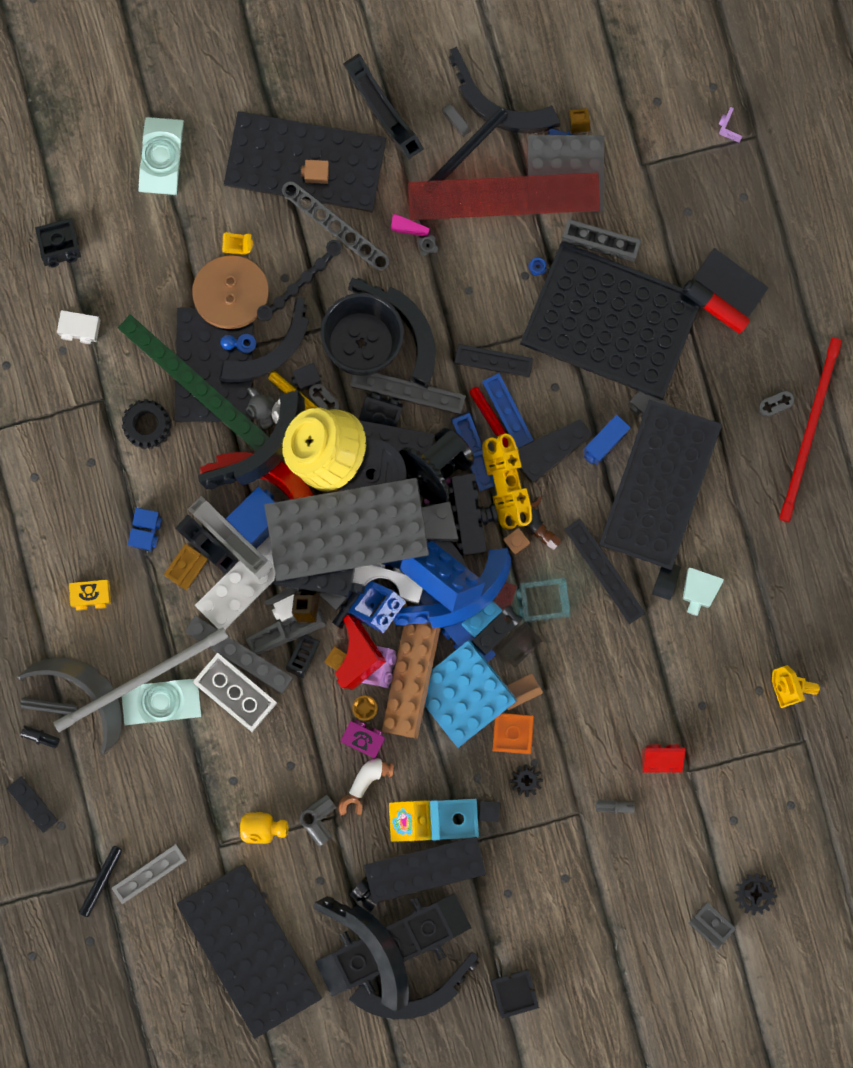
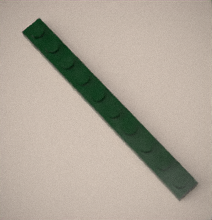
[118,314,269,452]

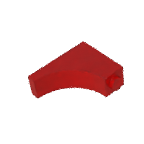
[335,614,387,690]

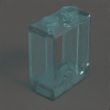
[516,578,571,623]

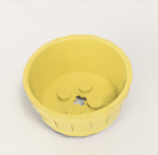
[282,407,366,491]

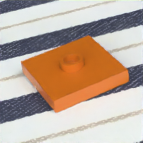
[492,713,534,754]

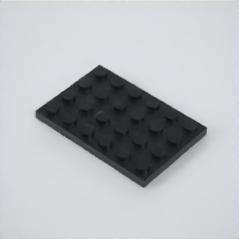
[175,308,253,422]

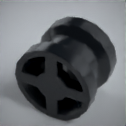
[480,504,499,526]

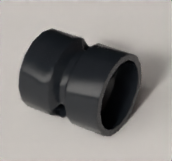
[350,876,379,912]

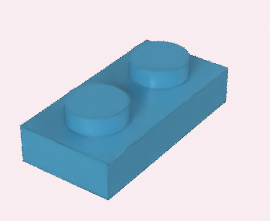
[461,600,503,638]

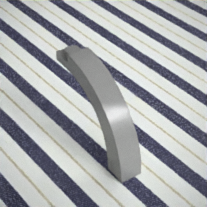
[188,496,274,579]

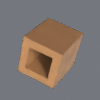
[301,160,329,184]
[503,528,530,557]

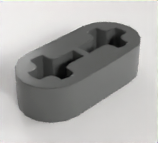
[441,104,471,137]
[309,384,339,410]
[759,391,794,417]

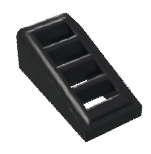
[286,635,320,678]

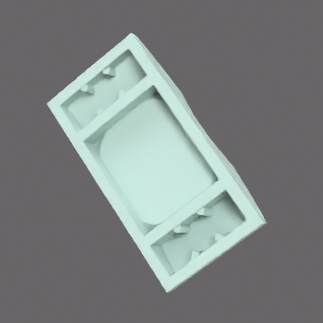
[139,117,184,195]
[122,679,202,725]

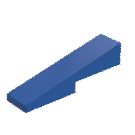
[451,412,495,491]

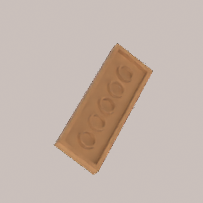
[382,623,440,739]

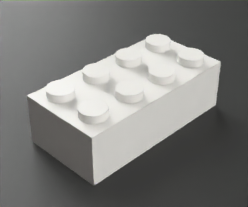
[193,653,277,733]

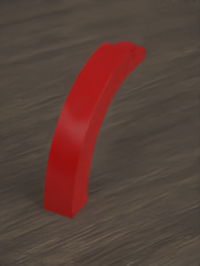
[200,452,313,500]

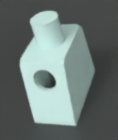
[683,567,724,616]

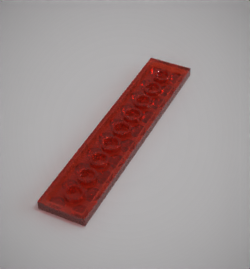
[408,173,600,220]

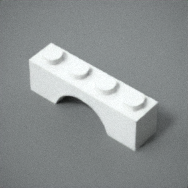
[353,564,423,604]

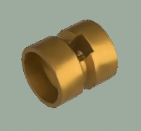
[352,695,378,721]

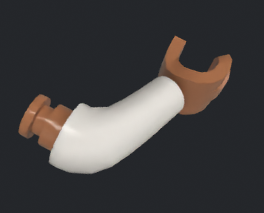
[338,758,394,816]

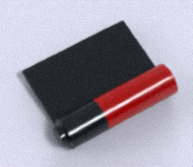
[683,248,768,334]

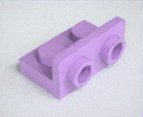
[362,646,397,688]

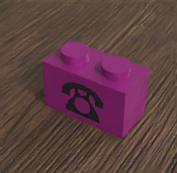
[340,720,385,759]

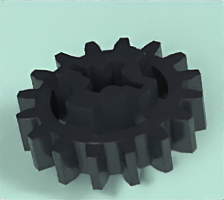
[734,873,777,916]

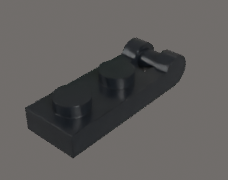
[472,605,523,656]

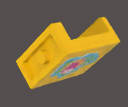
[389,800,432,842]

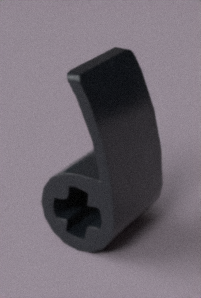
[652,564,681,601]

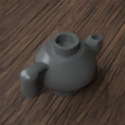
[246,387,275,430]

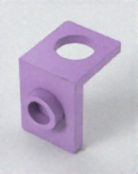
[719,107,742,143]

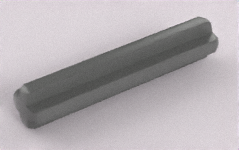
[21,698,78,714]

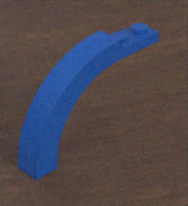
[391,548,511,629]

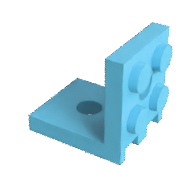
[430,799,479,840]

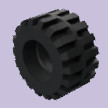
[122,399,172,449]

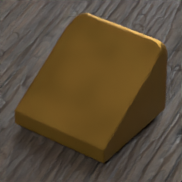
[569,108,590,133]

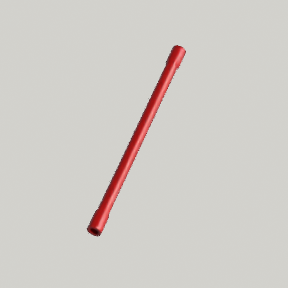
[779,337,842,523]

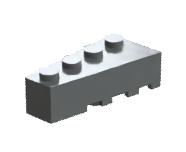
[422,502,458,542]

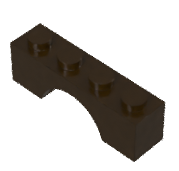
[292,589,319,623]

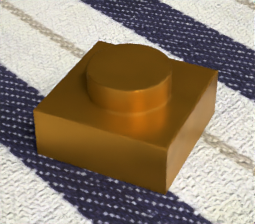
[324,646,347,671]

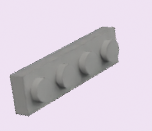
[111,844,187,904]

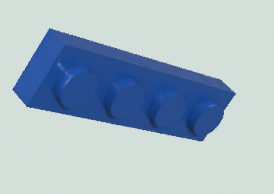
[482,373,534,449]

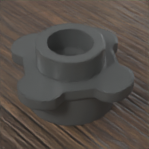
[417,235,438,256]

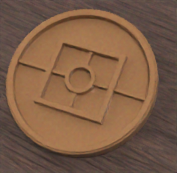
[192,256,269,329]

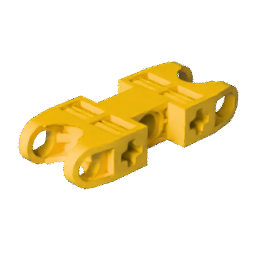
[482,434,532,530]

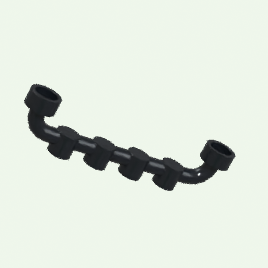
[257,240,342,321]

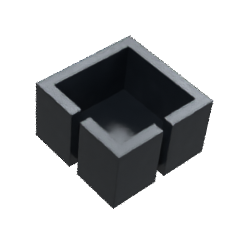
[491,969,539,1019]

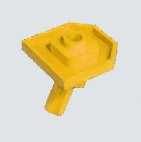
[771,665,820,708]

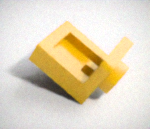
[222,232,253,255]

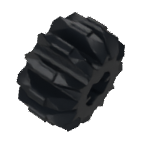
[510,764,543,797]

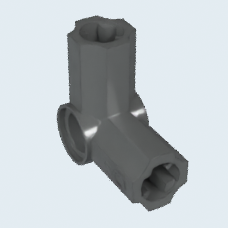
[299,794,337,847]

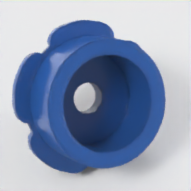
[528,257,547,276]

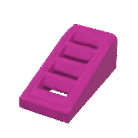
[391,214,429,237]

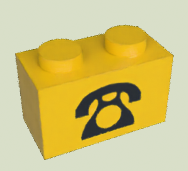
[69,580,111,611]

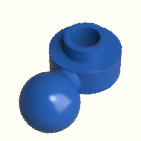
[220,334,256,354]

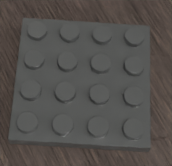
[527,135,604,212]

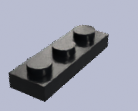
[6,776,58,833]

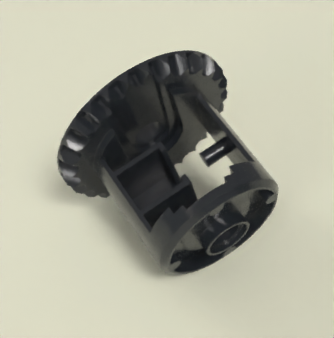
[399,428,474,504]
[340,439,406,491]

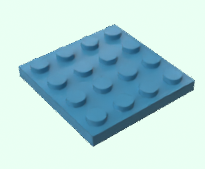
[425,640,518,748]

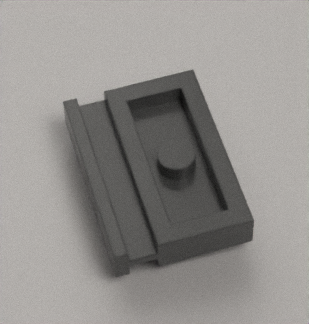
[688,902,736,950]

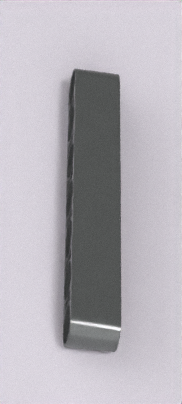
[282,182,390,270]

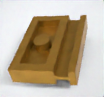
[164,544,209,591]

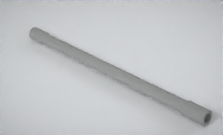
[53,627,228,732]

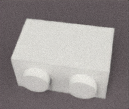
[57,310,101,344]

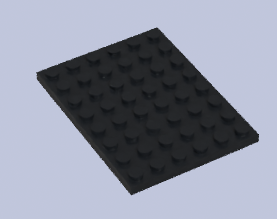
[520,241,700,400]

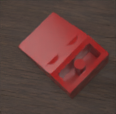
[642,744,685,773]

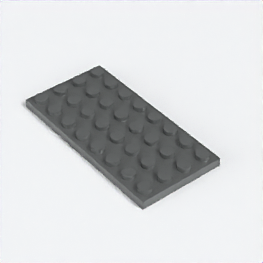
[264,478,429,581]

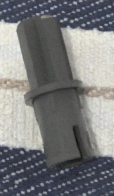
[596,799,635,814]

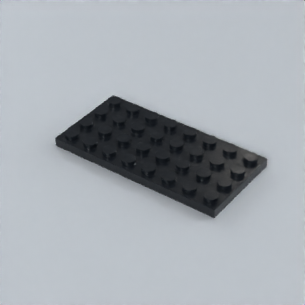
[224,111,386,212]
[599,400,722,570]
[177,864,322,1039]

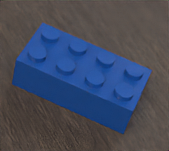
[400,541,485,612]

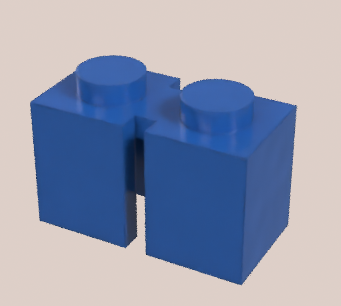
[128,508,162,551]

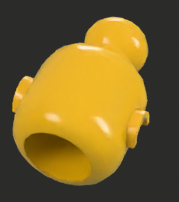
[240,812,289,844]

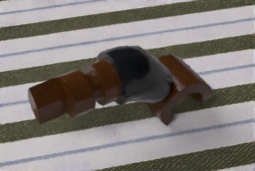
[519,490,561,550]

